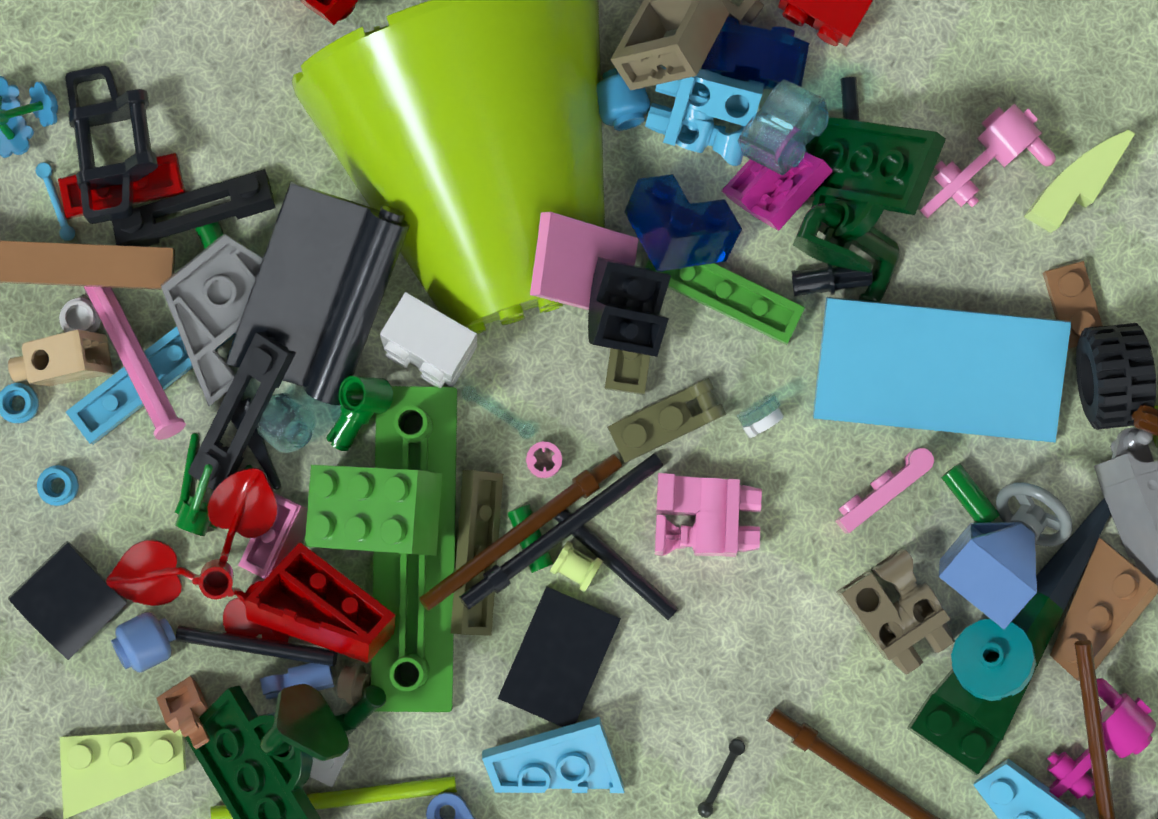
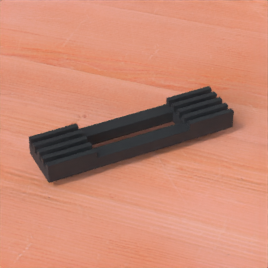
[112,169,276,247]
[188,332,296,490]

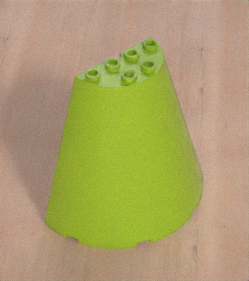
[292,0,605,334]

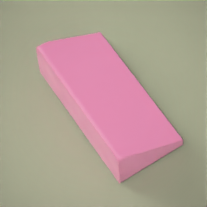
[238,493,308,579]

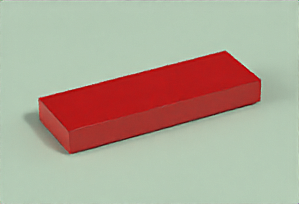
[58,153,185,219]

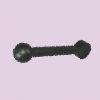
[698,739,745,818]

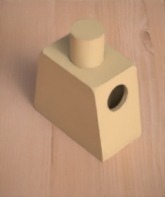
[8,329,114,386]

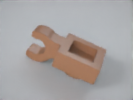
[156,676,210,749]

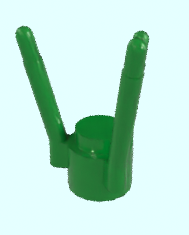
[175,433,253,536]

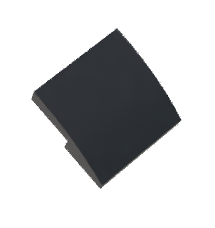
[588,257,671,357]
[8,541,127,660]

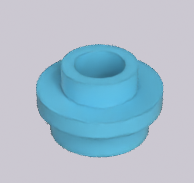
[0,383,39,424]
[37,465,79,506]

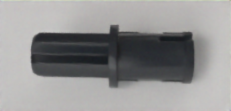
[791,264,873,297]

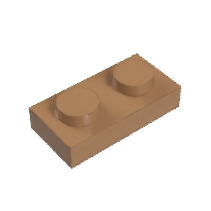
[1043,261,1103,349]

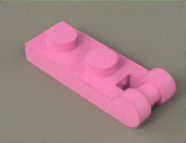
[835,448,934,533]

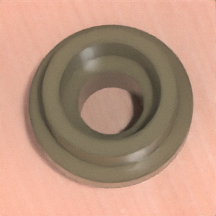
[337,664,371,705]

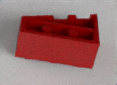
[245,542,396,663]

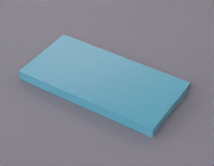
[813,297,1071,443]

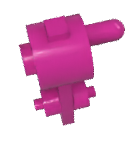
[1047,678,1157,799]

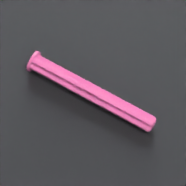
[83,286,186,440]

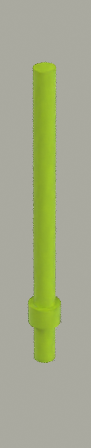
[210,776,457,819]

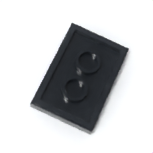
[497,586,621,727]

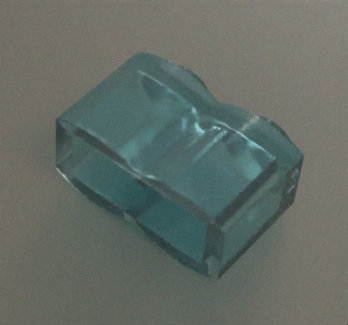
[738,79,829,176]

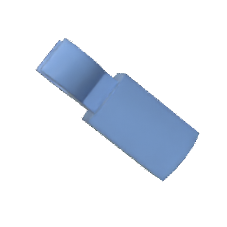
[260,663,335,699]

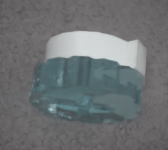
[737,393,784,438]

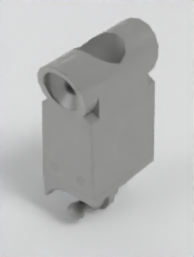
[1094,427,1158,594]

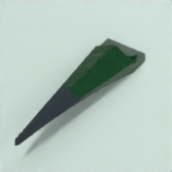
[907,498,1111,775]

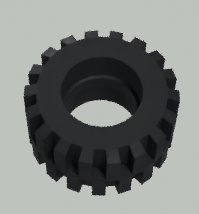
[1076,323,1157,430]

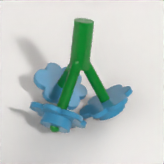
[0,76,58,158]

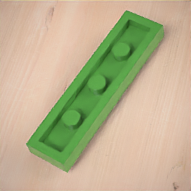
[645,237,805,345]

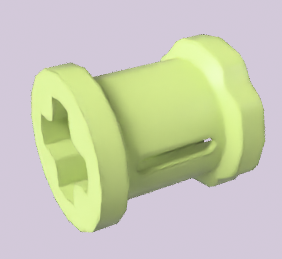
[550,541,603,592]

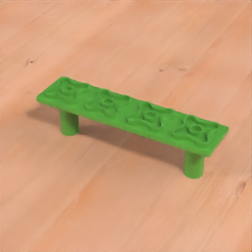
[371,386,458,712]

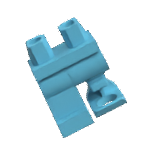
[645,67,765,166]

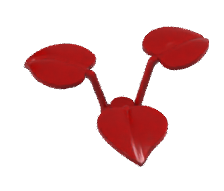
[106,468,290,642]

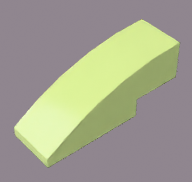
[1024,130,1135,233]

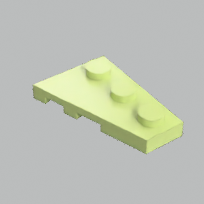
[59,729,186,819]

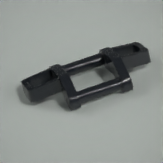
[65,66,158,224]

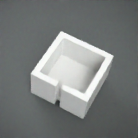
[380,292,477,388]

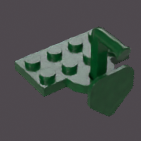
[793,115,946,302]
[185,684,386,819]

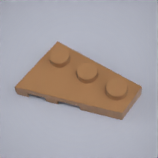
[1050,538,1158,681]

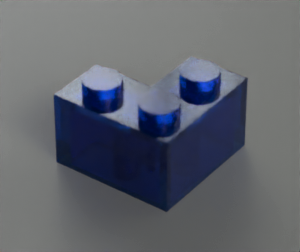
[624,174,742,272]

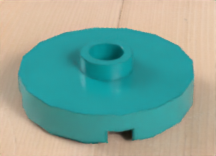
[951,619,1036,701]

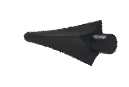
[224,392,281,490]

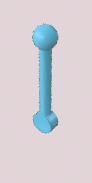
[36,162,75,241]

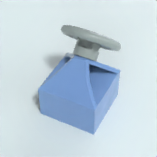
[939,482,1072,629]

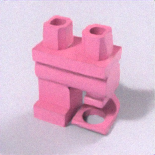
[655,473,762,557]

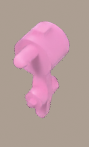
[920,104,1056,218]

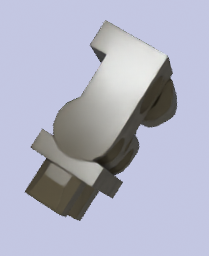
[836,549,955,675]

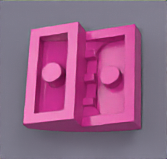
[721,132,833,231]

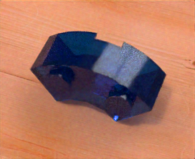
[701,17,810,91]

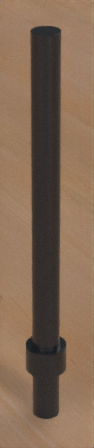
[459,453,663,610]

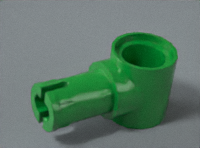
[326,376,393,451]

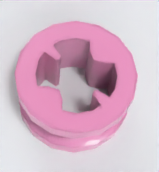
[526,441,562,478]

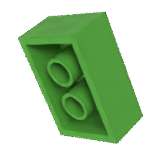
[305,465,442,556]

